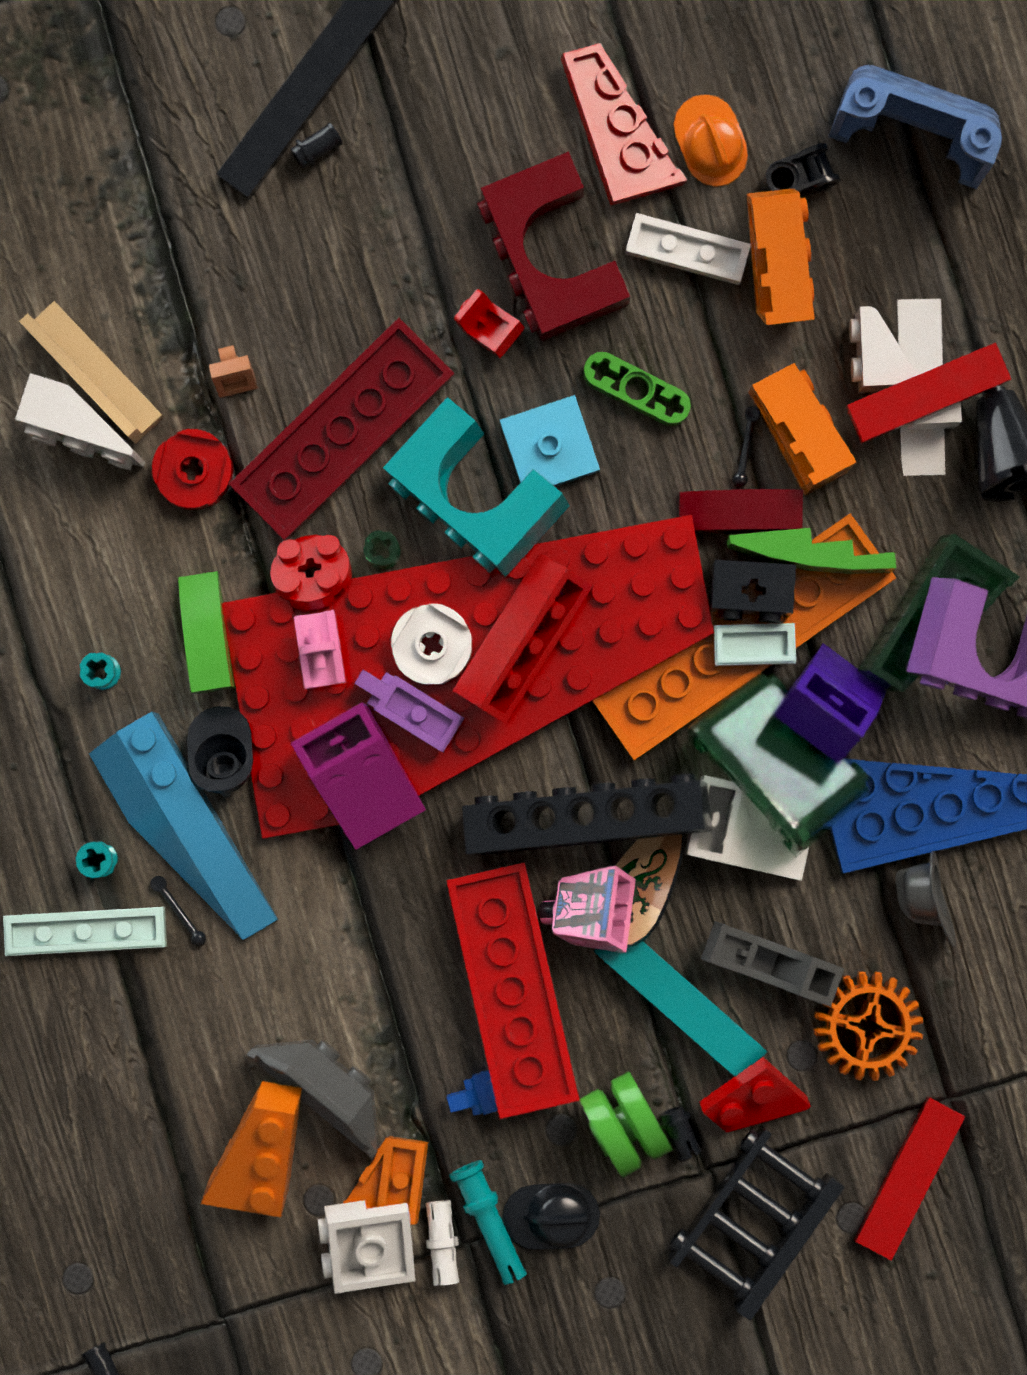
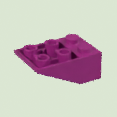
[291,703,426,850]

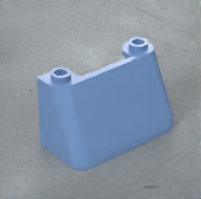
[828,65,1002,189]

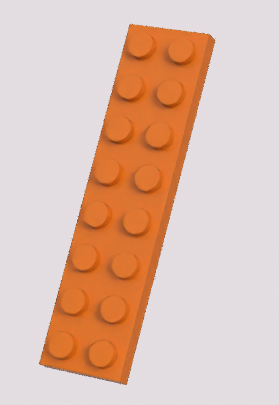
[592,513,896,761]

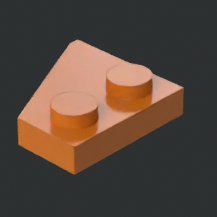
[342,1136,429,1225]

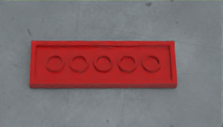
[446,862,580,1119]

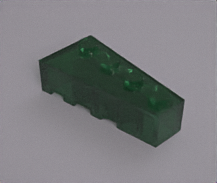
[858,533,1020,692]

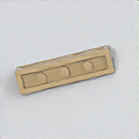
[19,301,164,444]

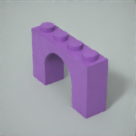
[906,578,1027,719]

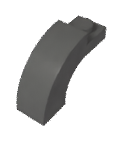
[701,921,845,1007]

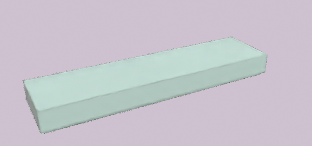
[3,906,167,956]

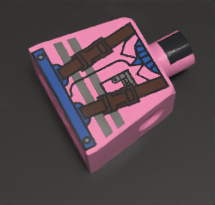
[539,866,636,953]

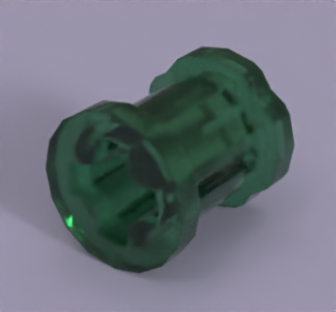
[363,530,401,570]

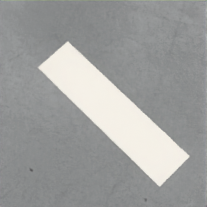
[897,299,945,476]

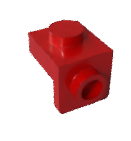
[454,289,525,359]

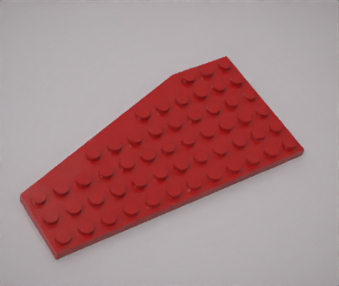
[222,515,714,839]

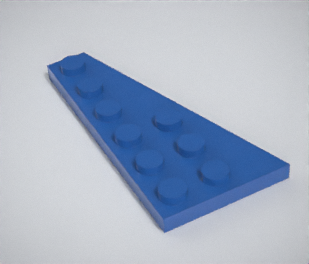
[812,756,1027,873]

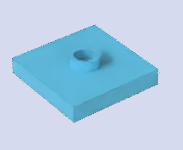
[500,395,600,487]

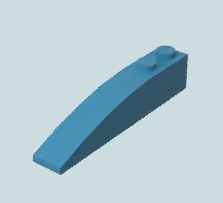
[89,711,278,940]

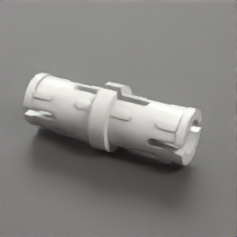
[425,1200,459,1286]

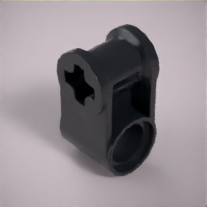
[760,143,841,198]

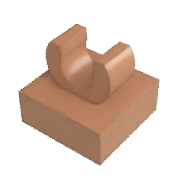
[209,345,258,398]

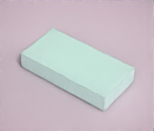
[713,623,796,666]

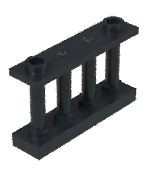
[667,1125,845,1321]

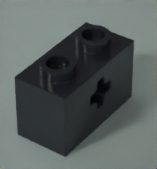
[710,560,796,623]

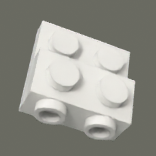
[317,1200,415,1293]

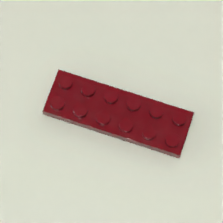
[229,318,455,540]

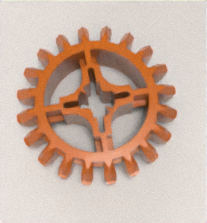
[813,971,923,1081]

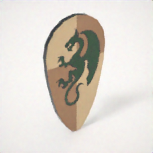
[615,834,685,947]

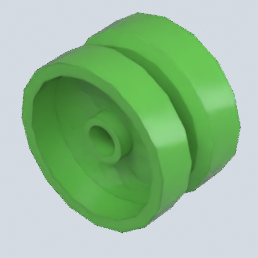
[579,1071,673,1178]

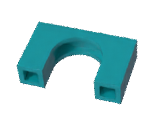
[383,397,570,577]

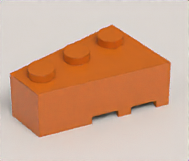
[747,188,815,325]
[749,363,857,496]
[201,1081,302,1217]

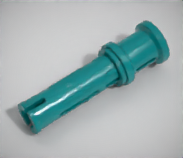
[449,1160,527,1285]

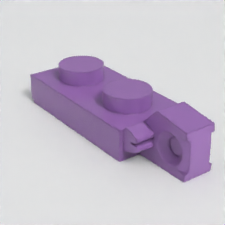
[354,670,465,752]

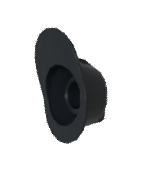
[187,706,253,798]
[503,1183,600,1250]

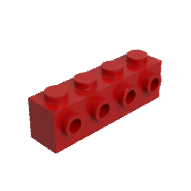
[453,553,592,724]

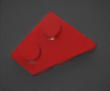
[699,1057,811,1133]

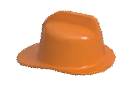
[674,94,748,187]

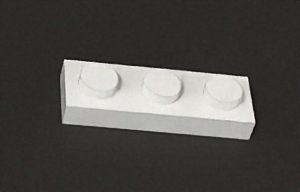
[625,213,751,285]

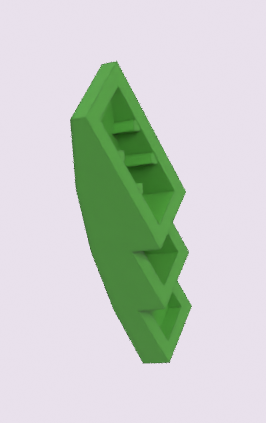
[727,528,896,574]

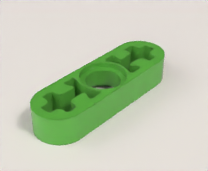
[584,352,691,426]

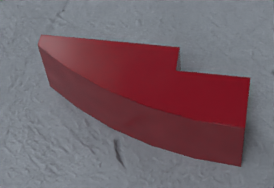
[679,489,803,534]

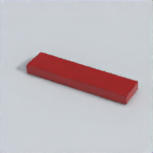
[846,342,1012,444]
[854,1096,965,1261]

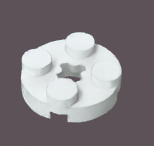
[391,604,472,685]

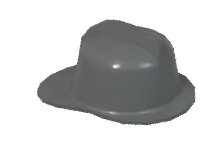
[895,851,956,947]

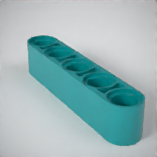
[593,941,768,1076]

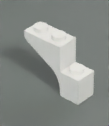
[849,306,962,430]

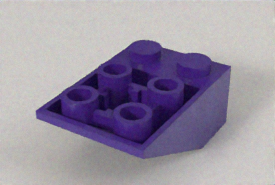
[773,643,887,764]

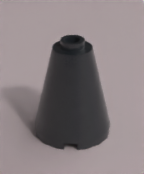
[976,386,1027,502]

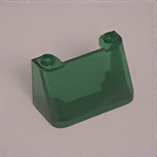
[687,673,869,858]

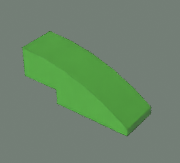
[178,571,235,694]

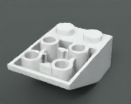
[15,373,145,470]
[684,775,819,881]

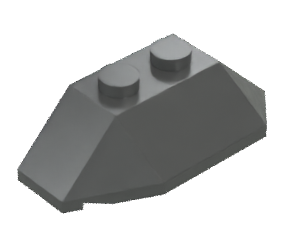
[247,1040,379,1158]

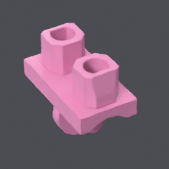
[294,610,346,689]

